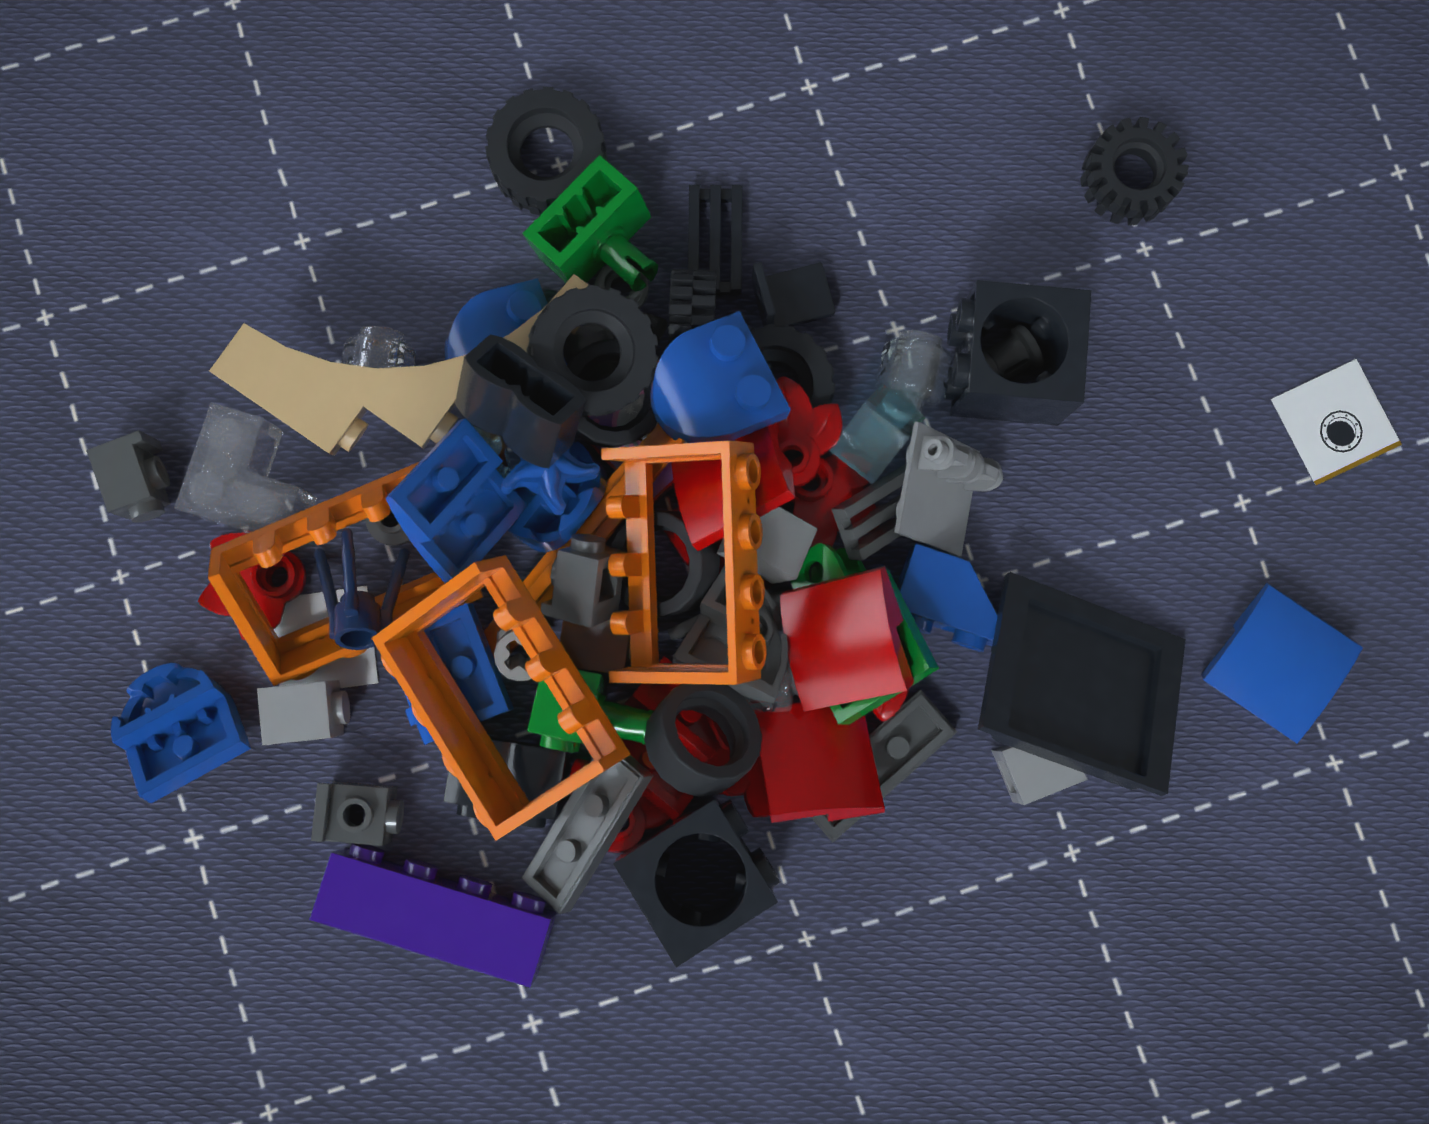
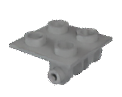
[894,422,1003,557]

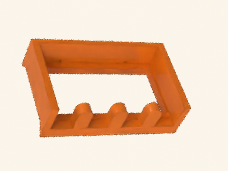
[601,441,767,685]
[208,461,483,686]
[371,555,631,841]

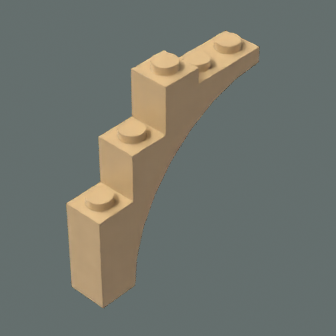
[209,274,588,456]

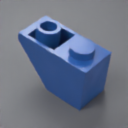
[897,543,998,652]

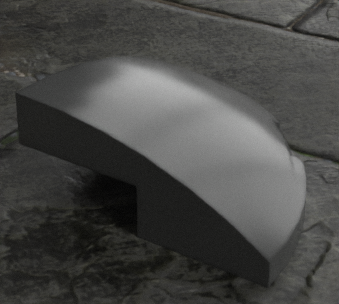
[673,566,788,703]

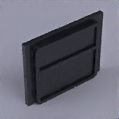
[978,572,1186,796]

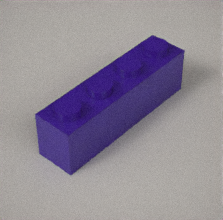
[309,843,557,988]

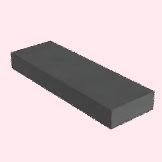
[811,690,958,843]
[522,755,654,914]

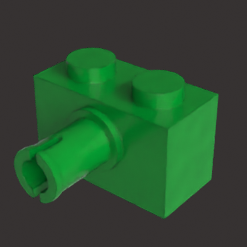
[522,155,658,292]
[527,670,654,753]

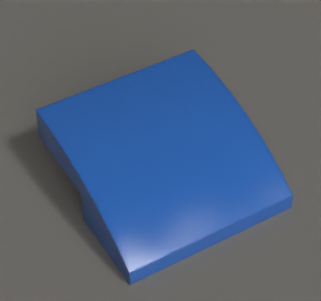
[385,418,527,583]
[1201,582,1363,743]

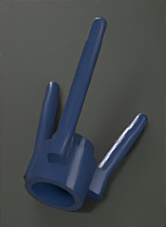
[314,528,410,650]

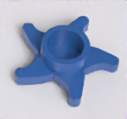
[501,448,600,515]

